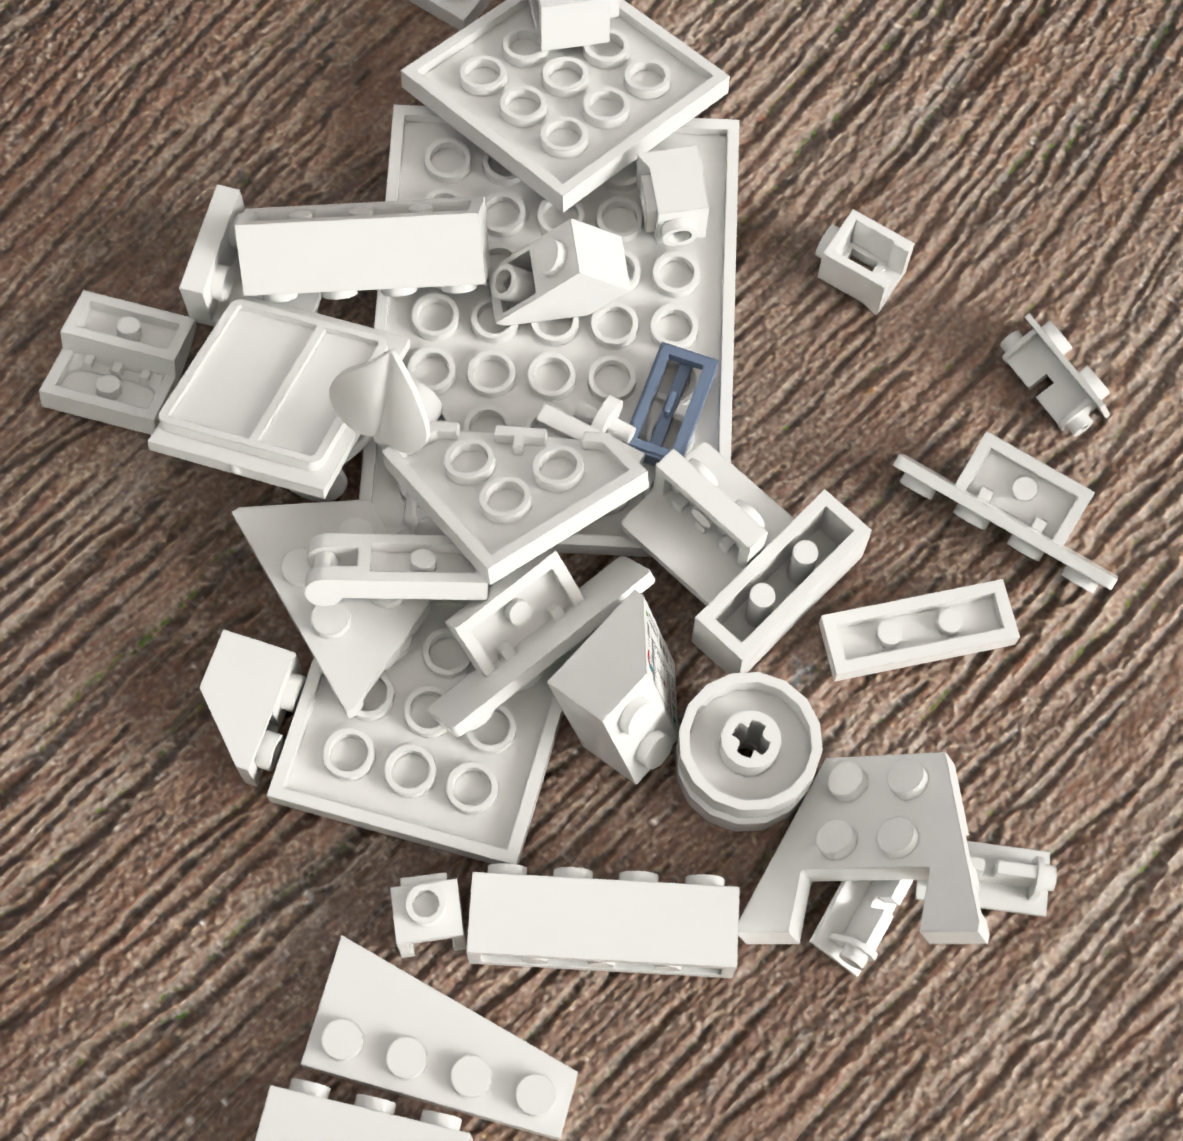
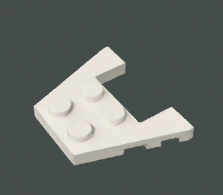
[738,752,989,944]

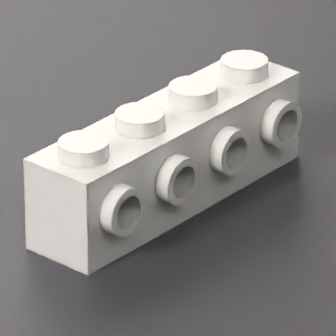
[234,196,490,303]
[466,863,740,978]

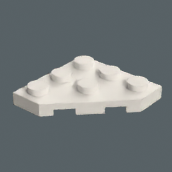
[381,421,649,585]

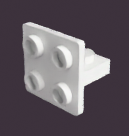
[621,442,793,606]

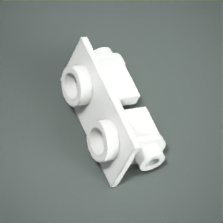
[1000,313,1110,437]
[915,841,1057,917]
[809,880,913,977]

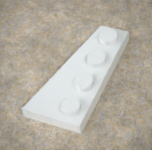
[301,935,578,1141]

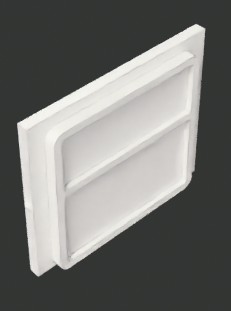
[148,294,410,499]

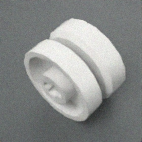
[675,672,823,832]

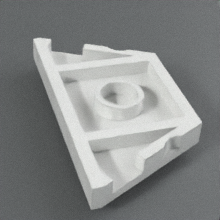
[232,499,432,719]

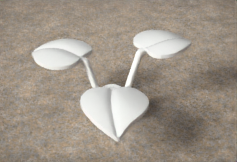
[289,348,497,588]

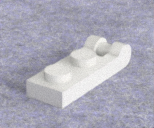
[304,533,488,607]

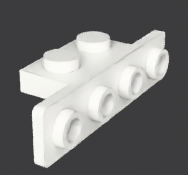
[893,431,1118,593]
[428,548,655,737]

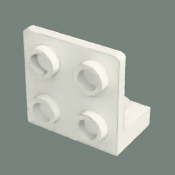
[179,184,322,327]

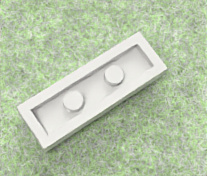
[819,579,1020,682]

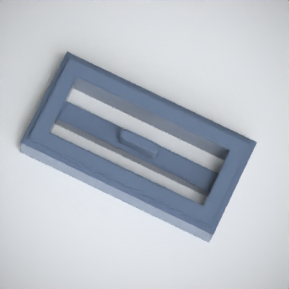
[623,342,719,466]

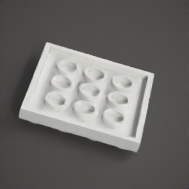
[401,0,730,212]
[267,600,577,865]

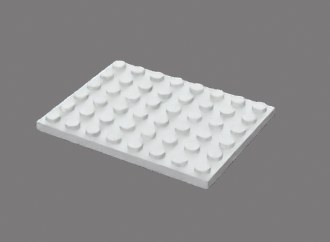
[359,105,739,557]

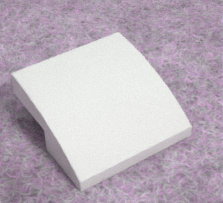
[39,290,196,435]

